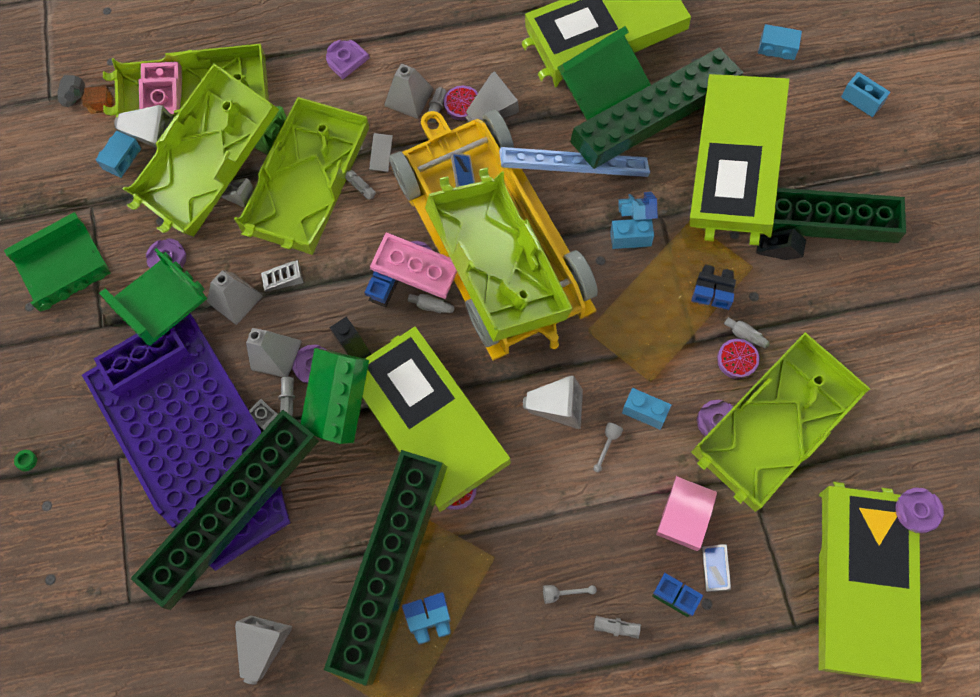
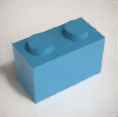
[758,24,802,60]
[841,72,890,117]
[96,130,142,178]
[610,219,654,249]
[622,388,671,430]

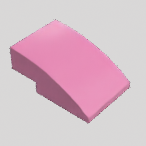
[139,62,182,115]
[656,476,717,551]

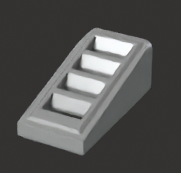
[261,260,304,292]

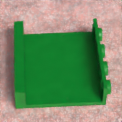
[557,26,651,120]
[4,212,111,312]
[99,248,207,346]

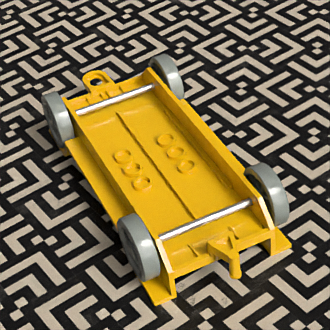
[389,109,598,361]

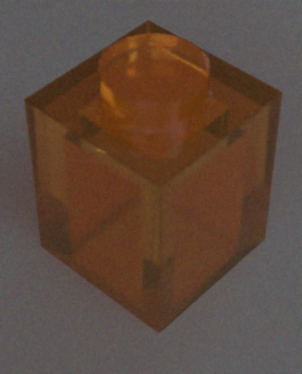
[82,86,113,114]

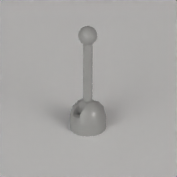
[593,423,623,472]
[543,585,597,604]

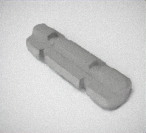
[345,170,376,200]

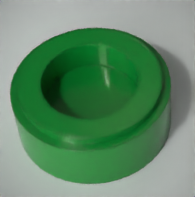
[14,450,37,472]

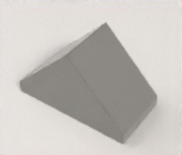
[221,178,254,208]

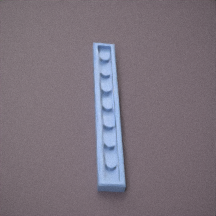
[499,147,650,177]

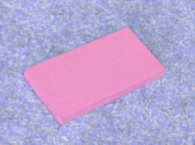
[370,232,457,299]

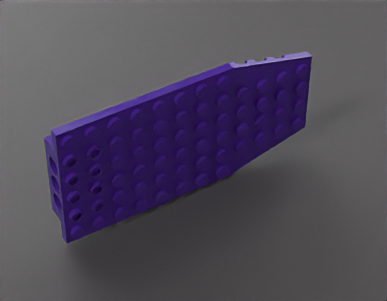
[82,313,291,571]

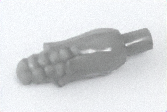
[408,294,454,314]
[724,317,770,348]

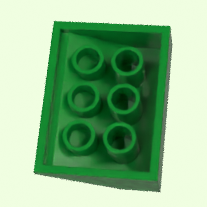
[301,348,369,444]

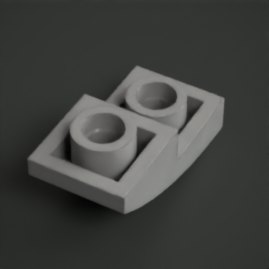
[369,133,393,172]
[249,399,278,430]

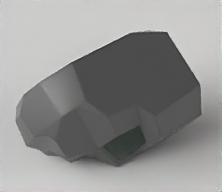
[58,75,85,107]

